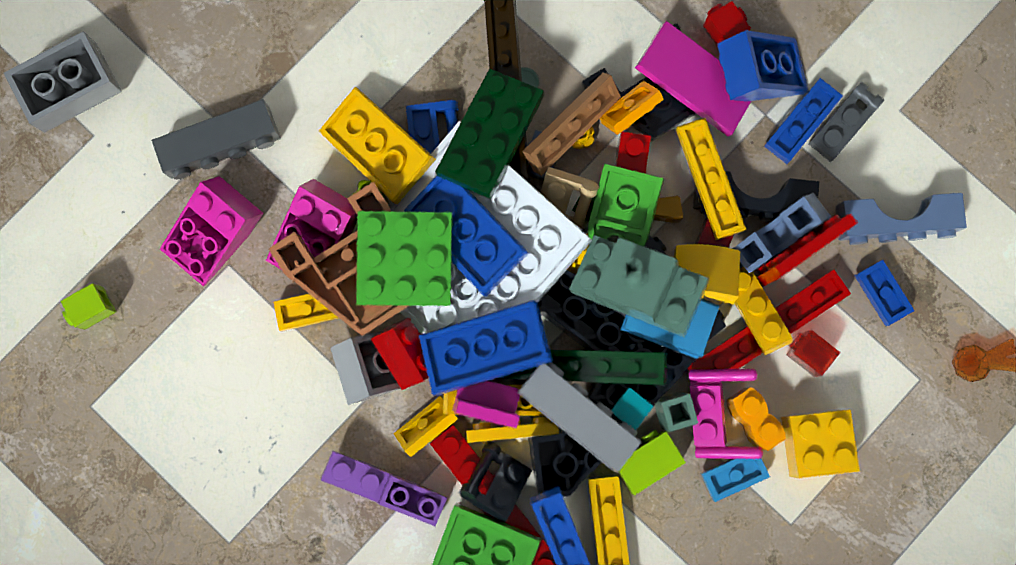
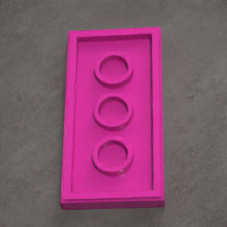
[635,21,752,137]

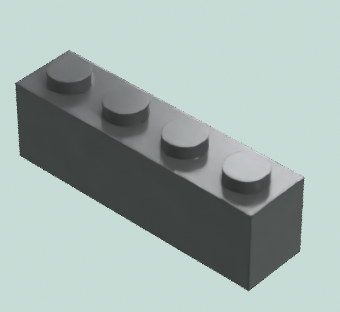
[151,99,281,180]

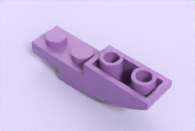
[320,450,447,526]

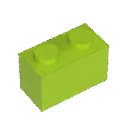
[618,429,686,496]

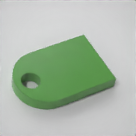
[588,164,664,247]

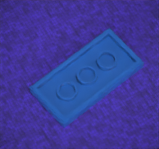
[404,176,529,297]
[419,300,553,396]

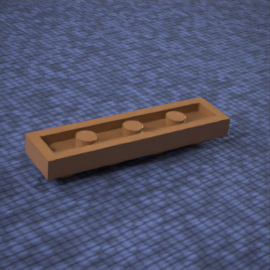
[523,72,621,176]

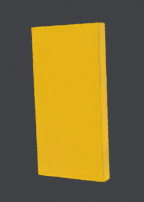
[319,86,436,205]

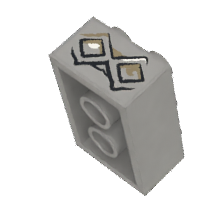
[4,31,122,133]

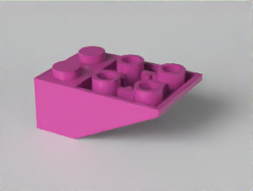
[160,176,264,286]
[266,179,358,270]

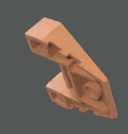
[269,182,408,336]

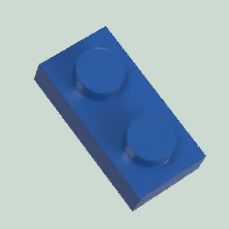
[854,260,915,327]

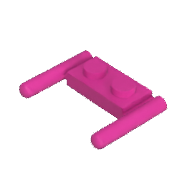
[689,368,763,459]

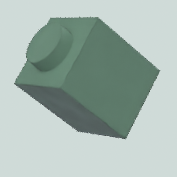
[654,392,698,432]

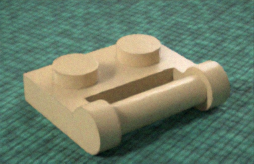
[541,167,599,232]

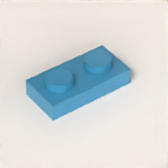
[700,458,770,502]

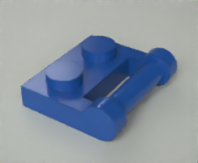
[405,100,459,154]

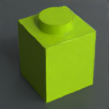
[60,283,116,330]

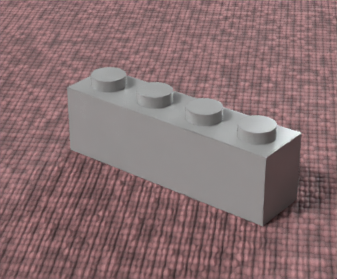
[517,362,641,472]

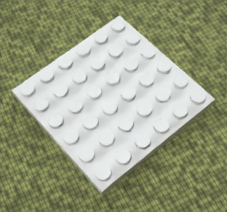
[388,121,592,334]

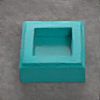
[611,387,654,431]

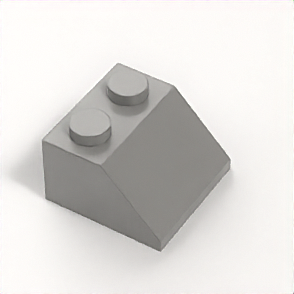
[330,331,401,405]

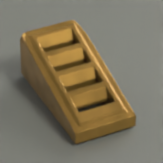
[654,195,683,223]

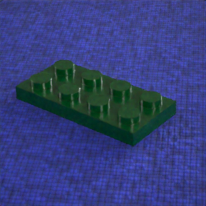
[435,69,545,199]

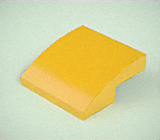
[674,244,740,304]

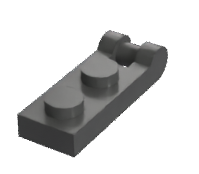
[808,82,884,162]

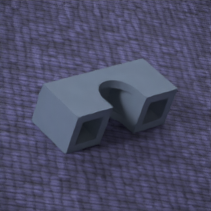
[732,193,831,273]

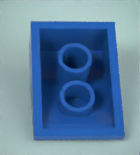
[717,30,809,102]

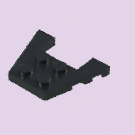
[582,23,696,141]

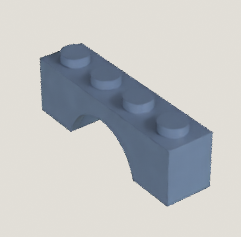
[835,193,967,245]

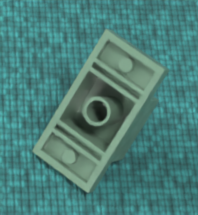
[569,235,709,338]

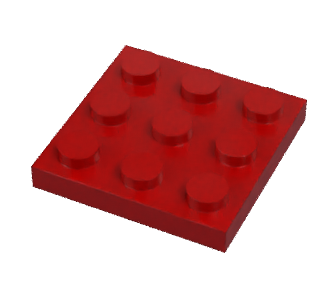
[756,213,858,287]

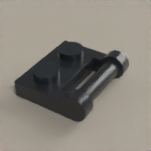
[459,441,532,523]

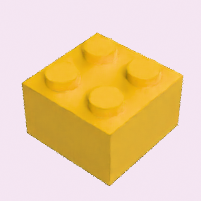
[781,410,860,478]

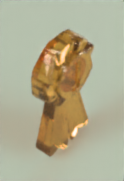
[952,339,1016,382]

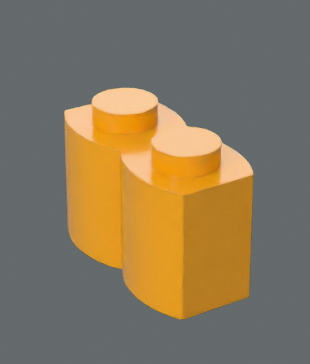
[726,387,786,451]

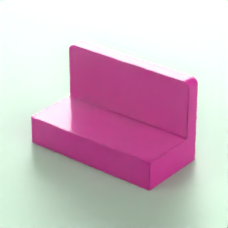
[452,381,520,428]

